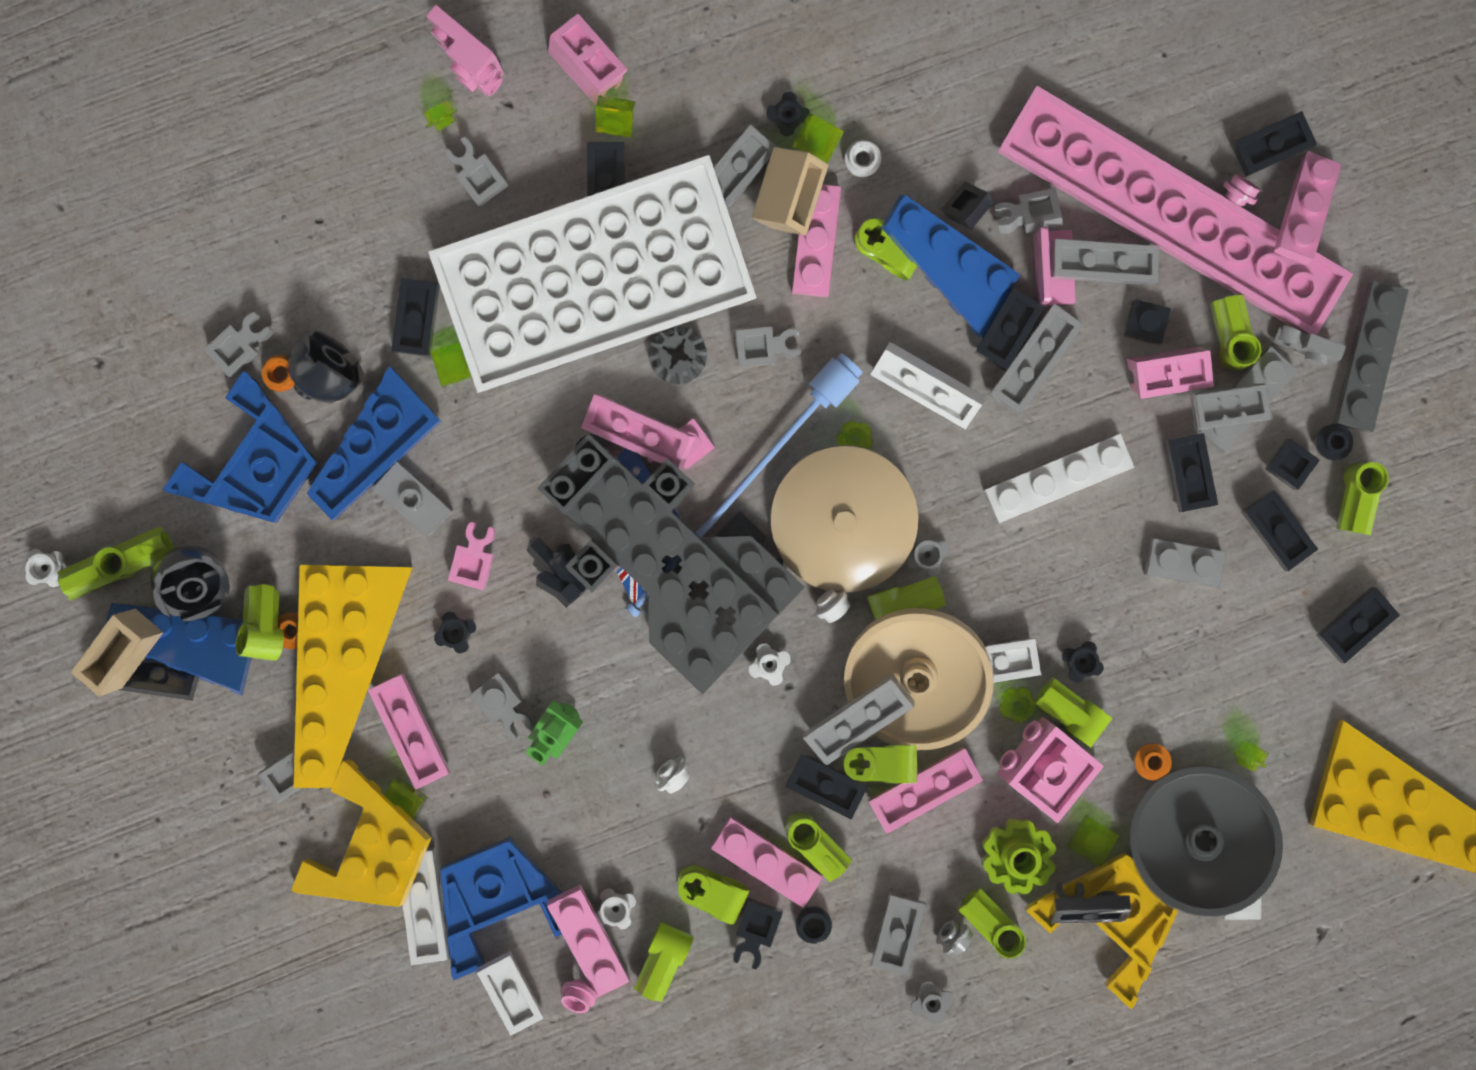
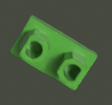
[526,700,584,765]

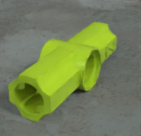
[57,526,174,601]

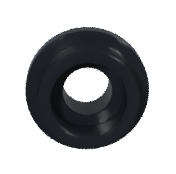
[1315,424,1354,461]
[795,906,832,944]

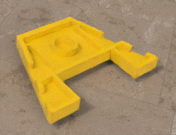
[291,759,432,907]
[1024,853,1178,1009]

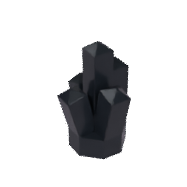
[526,537,587,608]

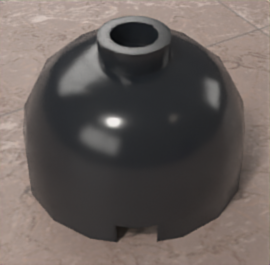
[287,330,364,403]
[150,545,230,621]

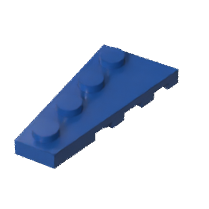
[881,195,1020,338]
[307,366,442,520]
[105,603,252,696]

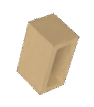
[751,147,829,236]
[71,609,163,697]

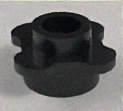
[766,92,810,137]
[434,612,477,654]
[1062,641,1104,683]

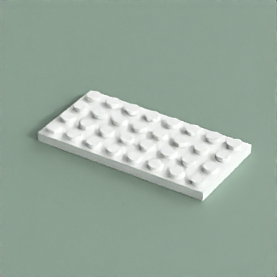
[428,155,757,393]

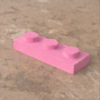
[1273,151,1341,265]
[792,184,841,298]
[581,394,695,471]
[368,673,451,790]
[868,747,983,834]
[711,816,823,908]
[547,884,630,998]

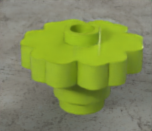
[981,818,1056,894]

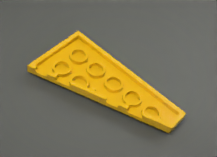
[294,565,413,788]
[1309,719,1476,873]

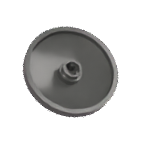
[1129,767,1283,918]

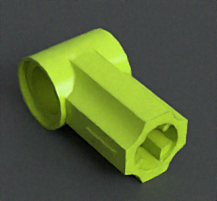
[1210,295,1261,371]
[1336,462,1389,536]
[867,576,946,620]
[235,584,284,661]
[1034,677,1113,748]
[784,812,853,883]
[957,887,1026,959]
[634,921,694,1002]

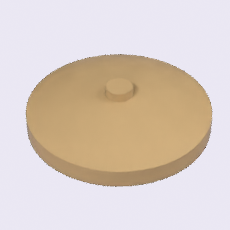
[771,445,918,592]
[844,608,994,750]

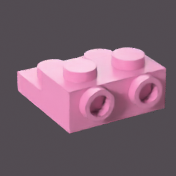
[426,5,504,96]
[996,716,1104,823]

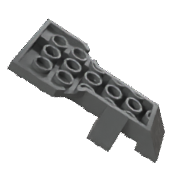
[537,434,805,695]

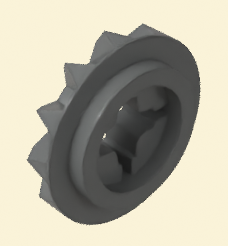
[648,326,707,384]

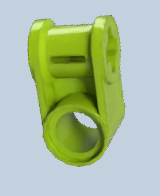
[854,218,917,281]
[844,745,917,783]
[677,864,750,924]

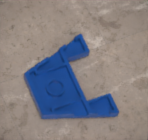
[163,371,319,523]
[440,836,563,981]

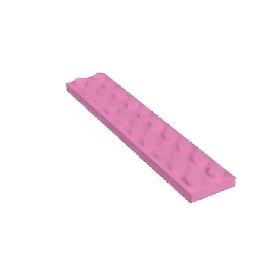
[997,86,1353,335]

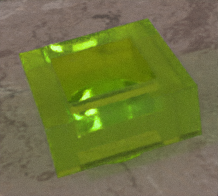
[595,95,635,138]
[792,113,844,164]
[430,342,473,388]
[384,778,428,821]
[1067,814,1119,867]

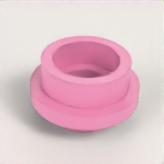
[1223,174,1260,207]
[561,980,597,1013]

